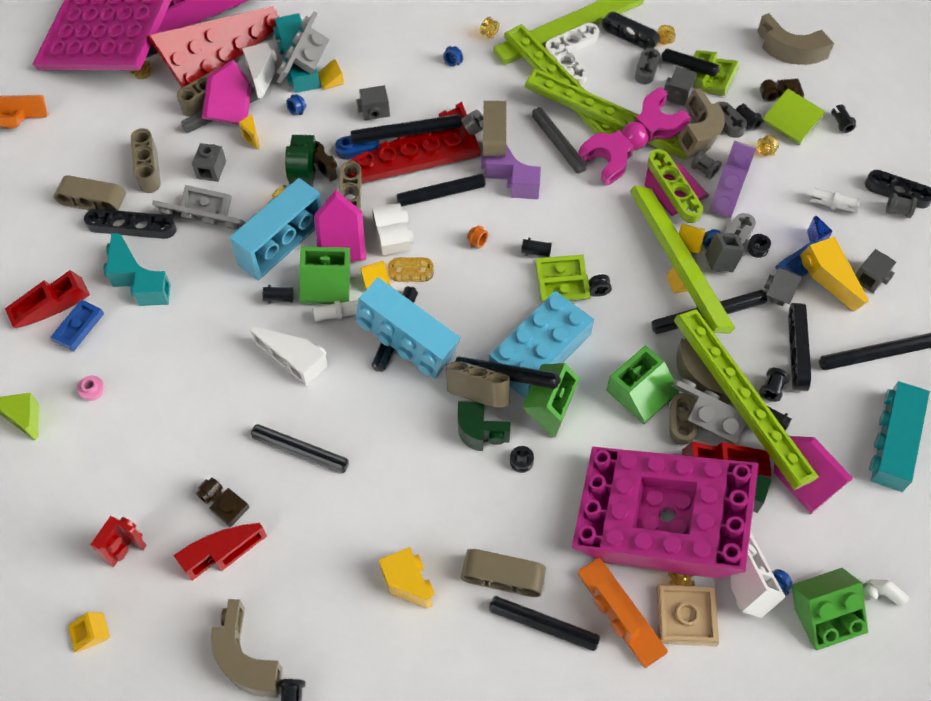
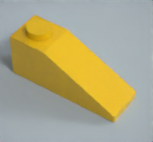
[800,237,869,312]

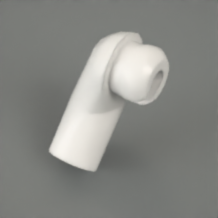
[863,579,909,607]

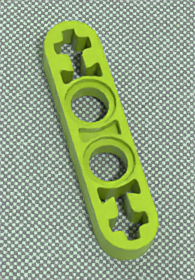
[647,149,703,223]

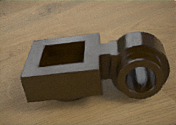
[760,78,804,101]
[313,141,338,182]
[196,477,250,528]

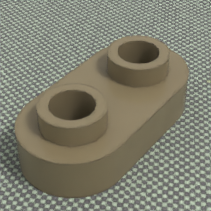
[669,393,698,445]

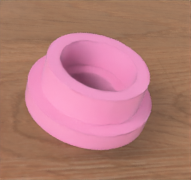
[77,375,104,401]

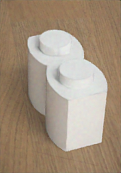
[372,203,414,256]

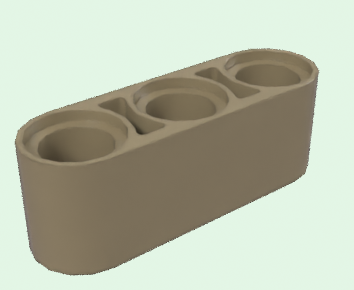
[177,67,220,117]
[483,101,506,157]
[131,128,161,193]
[339,161,362,210]
[53,175,126,211]
[446,362,510,408]
[460,549,546,597]

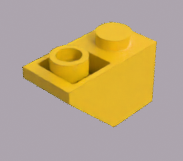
[378,547,435,609]

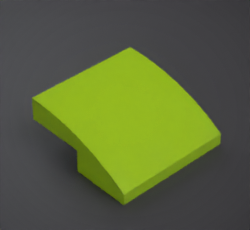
[687,50,739,96]
[763,89,826,145]
[535,254,590,303]

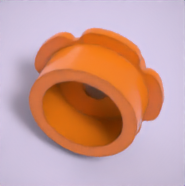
[467,225,488,248]

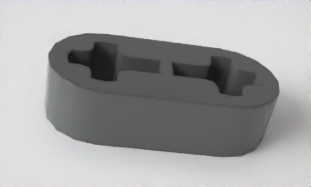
[635,48,660,85]
[715,102,747,138]
[462,110,483,136]

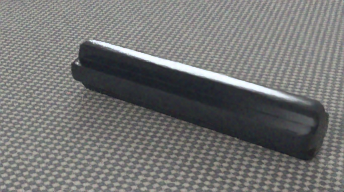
[661,48,719,77]

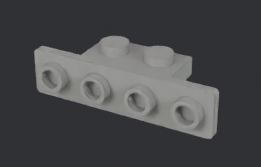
[277,11,330,84]
[152,185,247,230]
[671,378,747,444]

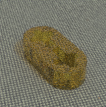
[388,257,434,282]

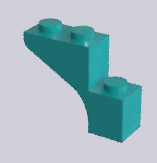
[103,233,171,306]

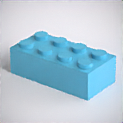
[229,178,322,281]
[355,277,461,379]
[489,291,594,399]

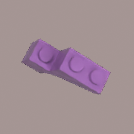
[709,141,757,218]
[481,144,541,199]

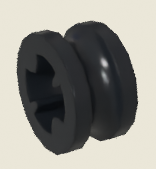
[747,234,771,258]
[589,274,612,297]
[510,446,534,473]

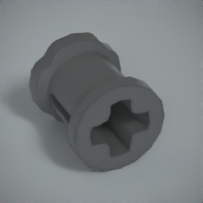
[691,150,722,180]
[886,193,917,218]

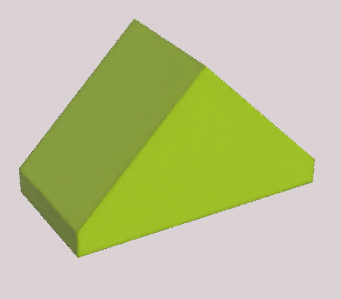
[0,392,39,440]

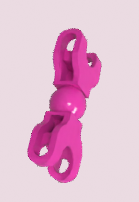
[578,87,691,185]

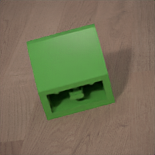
[299,246,351,304]
[606,345,680,424]
[522,363,580,437]
[791,568,868,651]

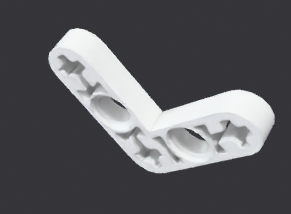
[545,23,599,86]

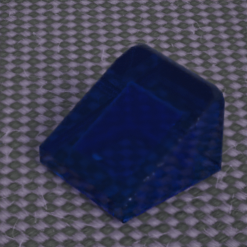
[807,216,833,243]

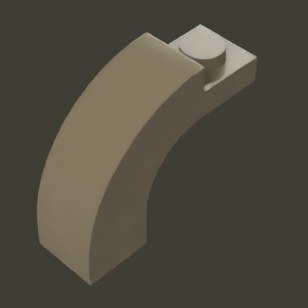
[757,13,834,65]
[677,88,725,157]
[676,338,731,404]
[211,599,282,698]

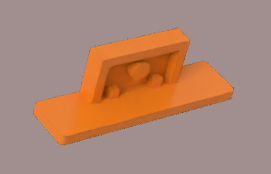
[0,95,48,129]
[578,558,668,668]

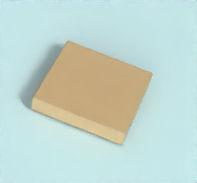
[656,585,719,646]

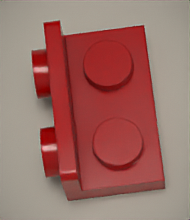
[90,515,147,567]

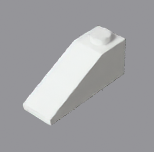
[242,43,278,98]
[250,327,328,386]
[731,533,785,618]

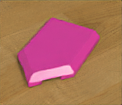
[202,60,252,126]
[644,161,709,216]
[314,189,366,261]
[773,436,854,514]

